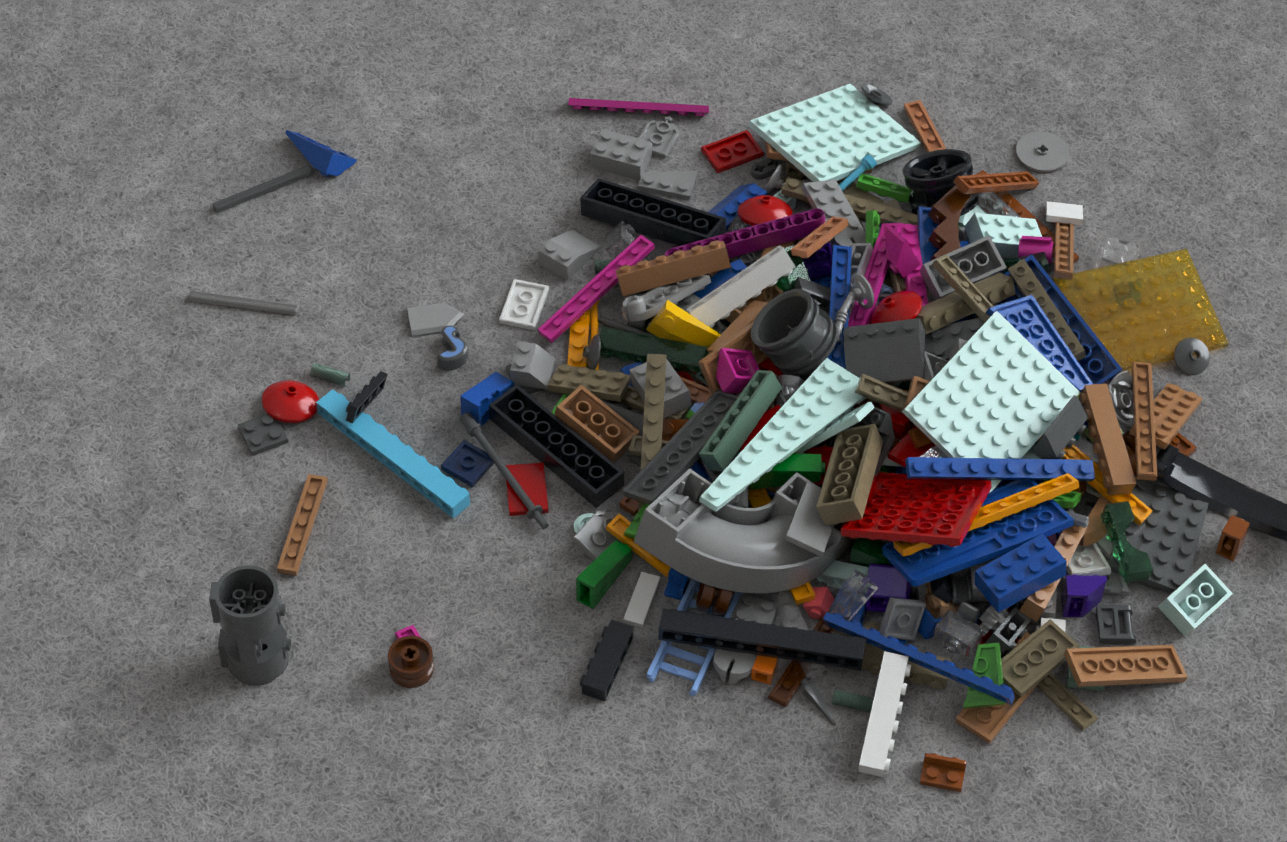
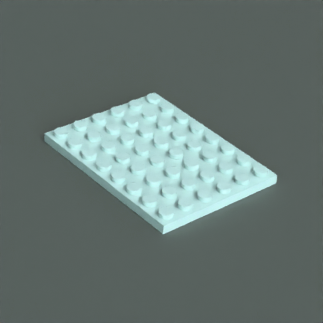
[749,84,921,182]
[902,311,1080,493]

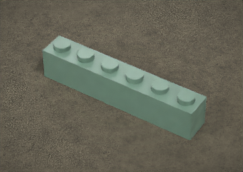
[699,370,782,471]

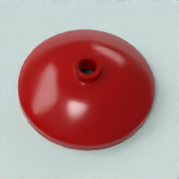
[738,195,793,226]
[870,290,922,324]
[262,380,319,423]

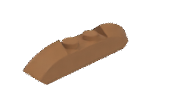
[1078,494,1118,546]

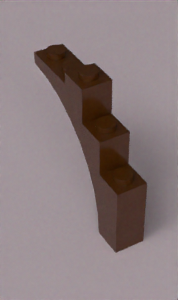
[928,185,973,261]

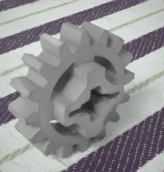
[977,605,1009,636]

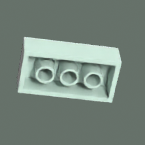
[964,213,1042,259]

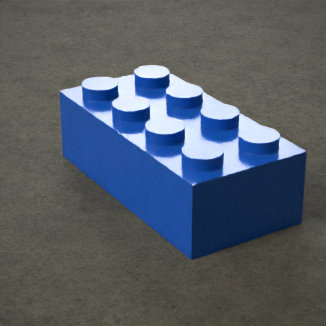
[975,534,1067,613]

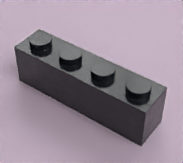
[580,620,634,701]

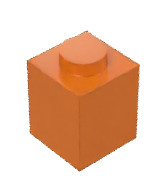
[751,655,779,685]

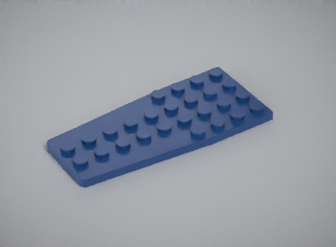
[882,480,1074,586]

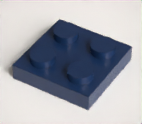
[441,440,494,487]

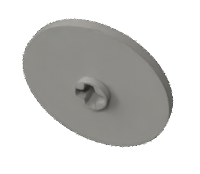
[1016,131,1069,173]

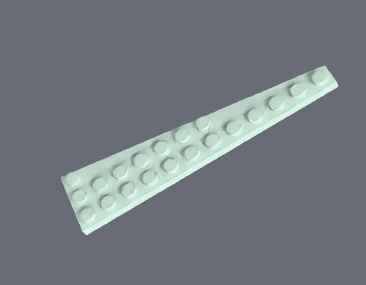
[699,358,866,512]

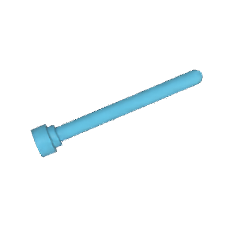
[839,154,877,191]

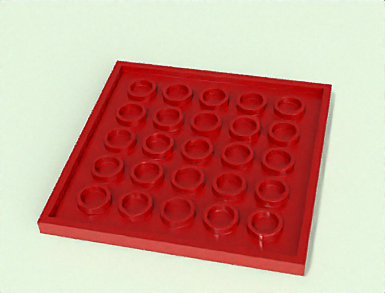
[841,472,992,547]

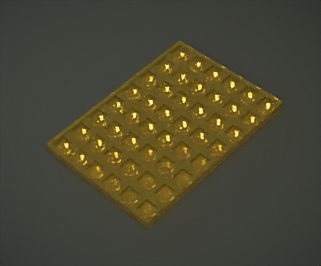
[1053,249,1229,371]

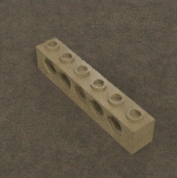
[1008,259,1086,361]

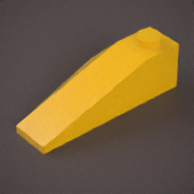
[646,300,721,353]

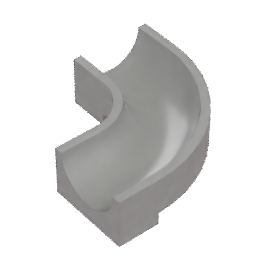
[634,468,852,593]

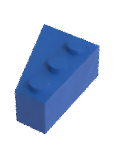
[460,372,514,426]

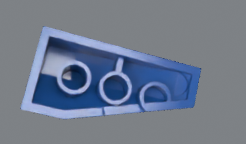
[285,130,357,177]

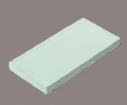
[798,402,875,453]

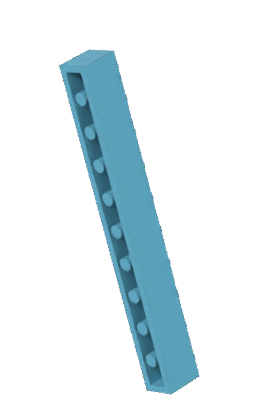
[316,389,470,519]

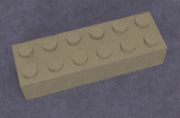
[816,424,883,525]

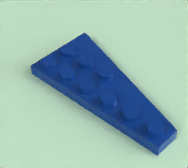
[986,295,1093,393]

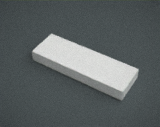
[623,572,661,628]

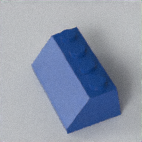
[708,183,767,233]

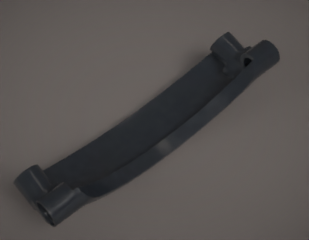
[1156,444,1287,542]

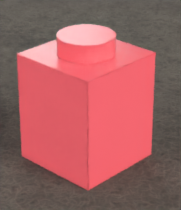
[803,587,835,619]

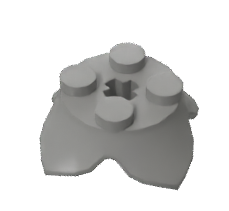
[1108,371,1134,427]

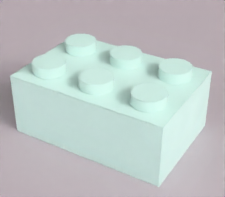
[1157,564,1233,636]

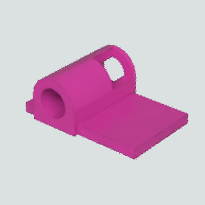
[1018,236,1053,267]

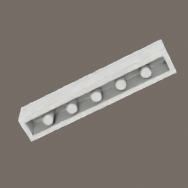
[687,245,796,328]
[858,651,911,777]

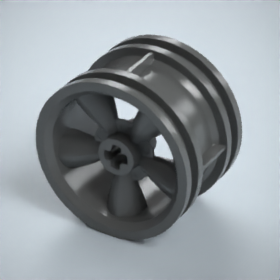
[751,289,839,376]

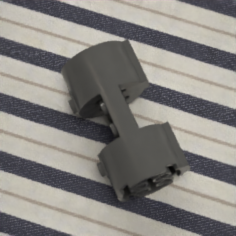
[209,565,291,686]

